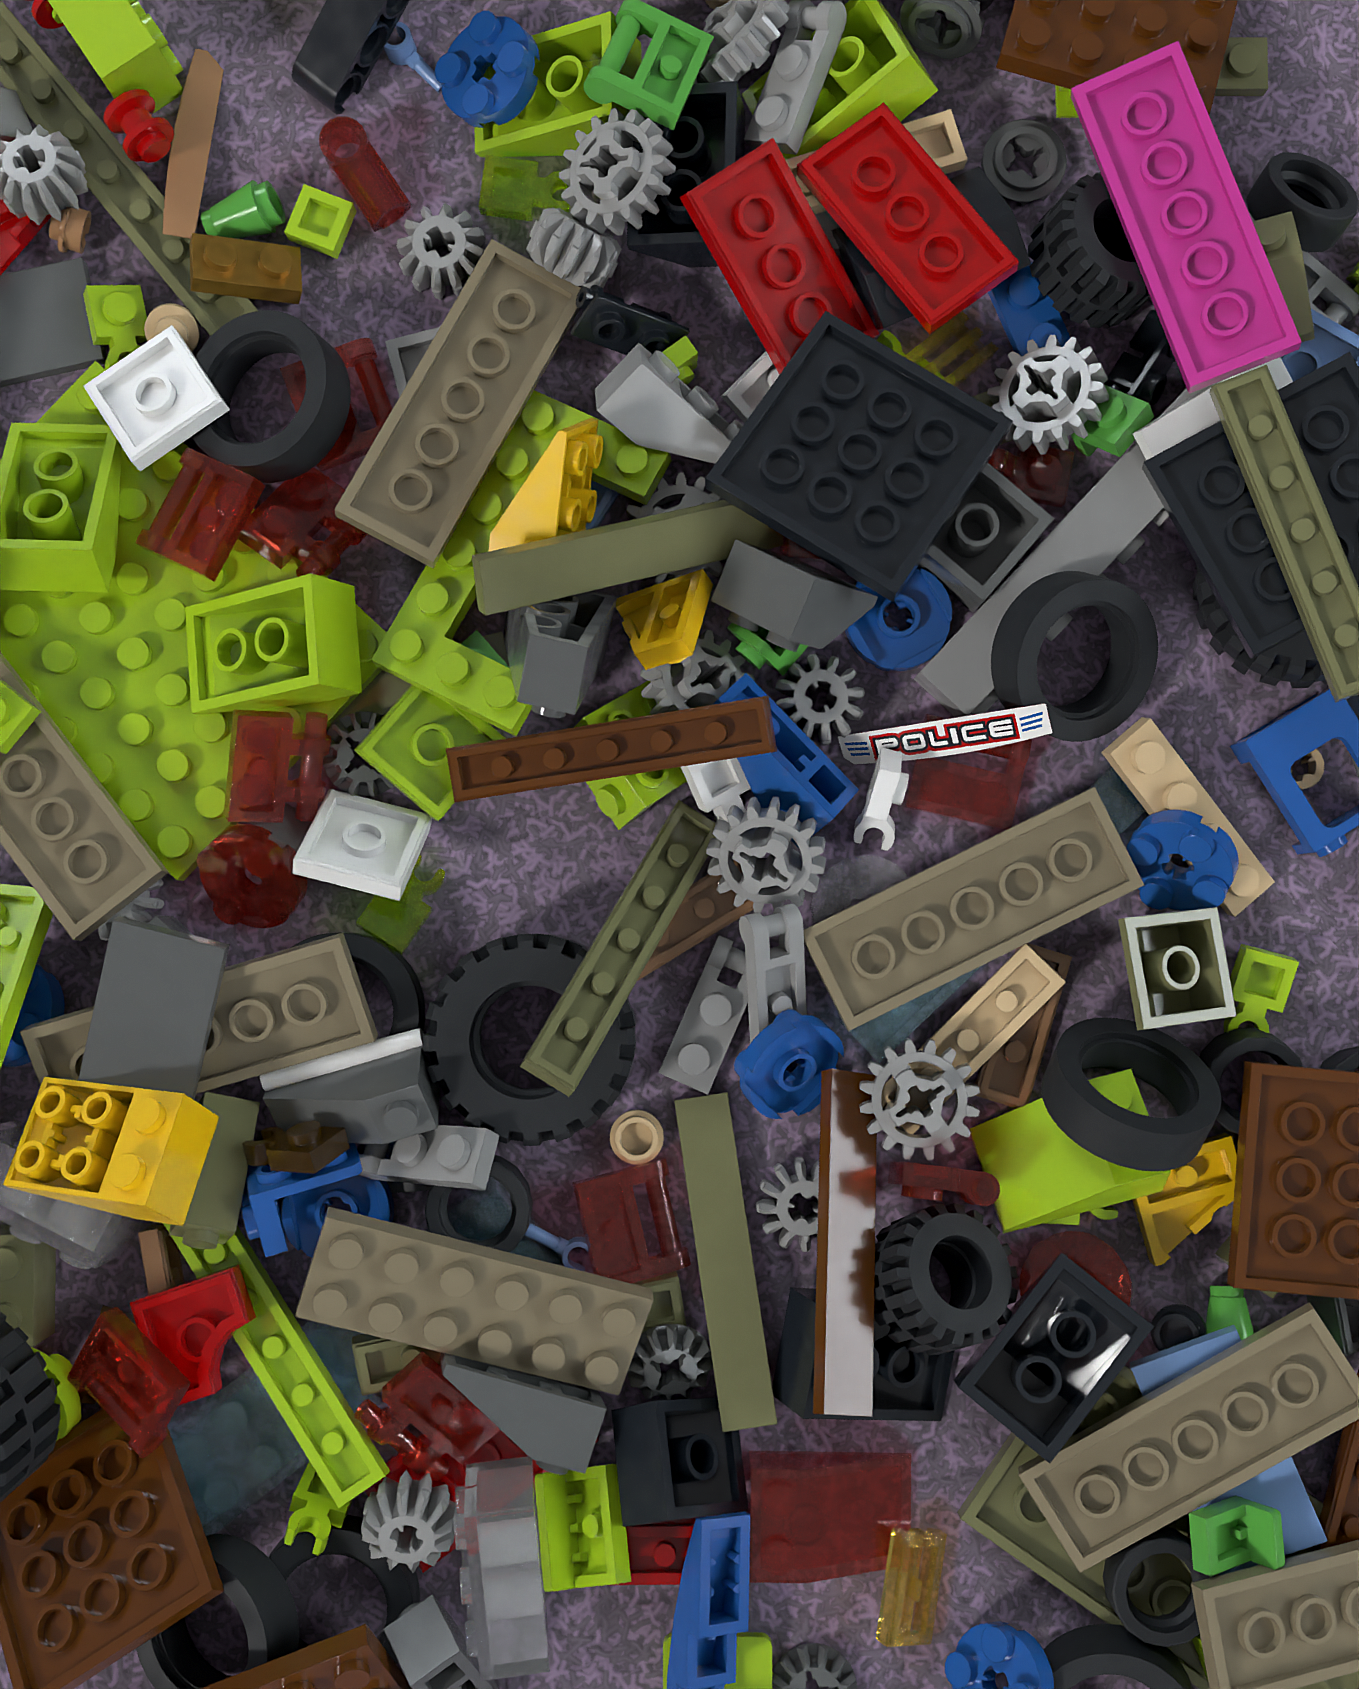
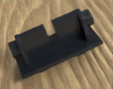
[571,285,690,355]
[1104,310,1175,406]

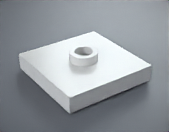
[84,325,230,471]
[293,789,432,901]

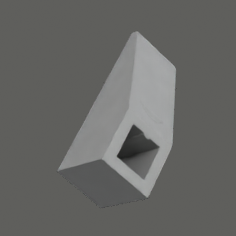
[595,343,743,464]

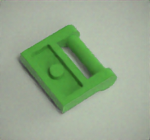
[584,0,714,130]

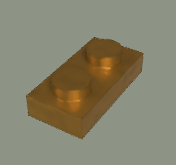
[190,233,302,304]

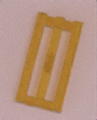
[904,311,999,387]
[876,1528,947,1647]

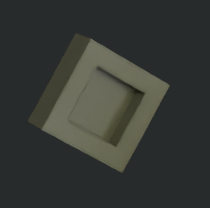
[1215,37,1268,96]

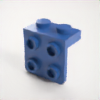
[241,1143,363,1257]

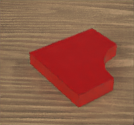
[129,1264,256,1410]

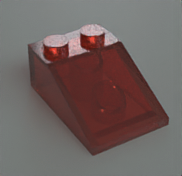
[748,1450,911,1583]

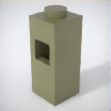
[169,1091,260,1249]

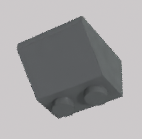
[711,540,878,652]

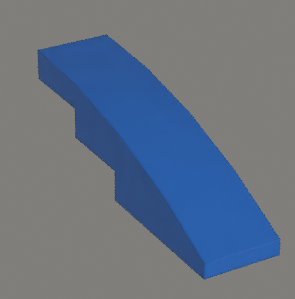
[666,1512,750,1689]

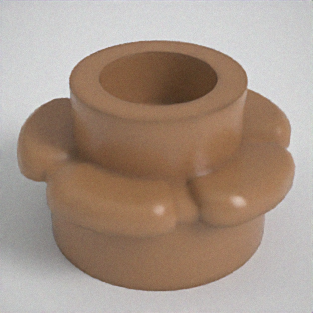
[49,207,91,254]

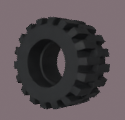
[1028,172,1151,328]
[874,1203,1018,1355]

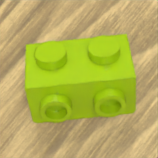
[535,1464,631,1592]

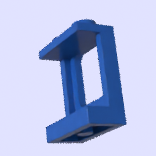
[1230,688,1359,857]

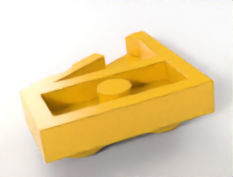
[615,569,713,670]
[1132,1133,1237,1266]

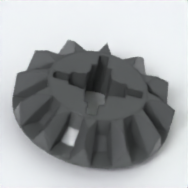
[900,0,985,59]
[981,119,1067,207]
[321,711,394,797]
[627,1324,713,1400]
[772,1643,857,1689]

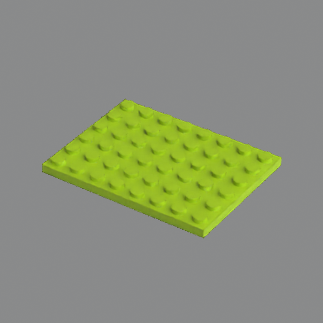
[0,361,387,881]

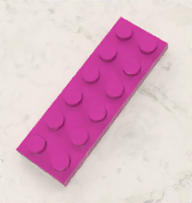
[1071,41,1302,394]

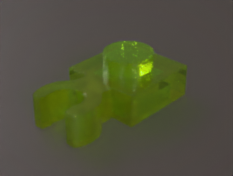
[478,155,571,222]
[356,855,445,955]

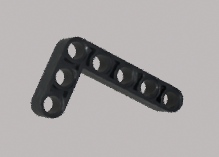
[291,0,410,115]

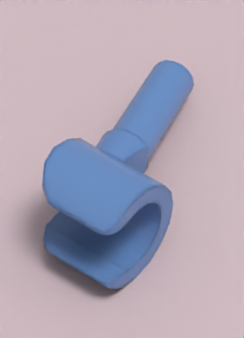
[384,22,442,93]
[524,1223,595,1271]

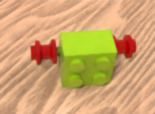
[26,0,183,163]

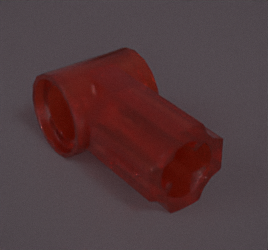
[319,116,411,232]

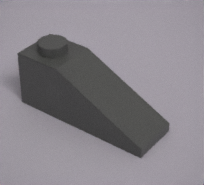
[263,1046,440,1144]
[439,1352,607,1475]
[384,1595,500,1689]

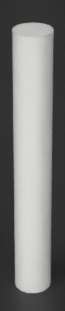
[260,1028,424,1091]

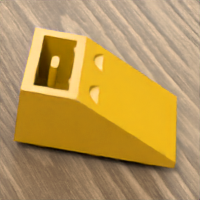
[488,418,603,552]
[3,1077,219,1226]

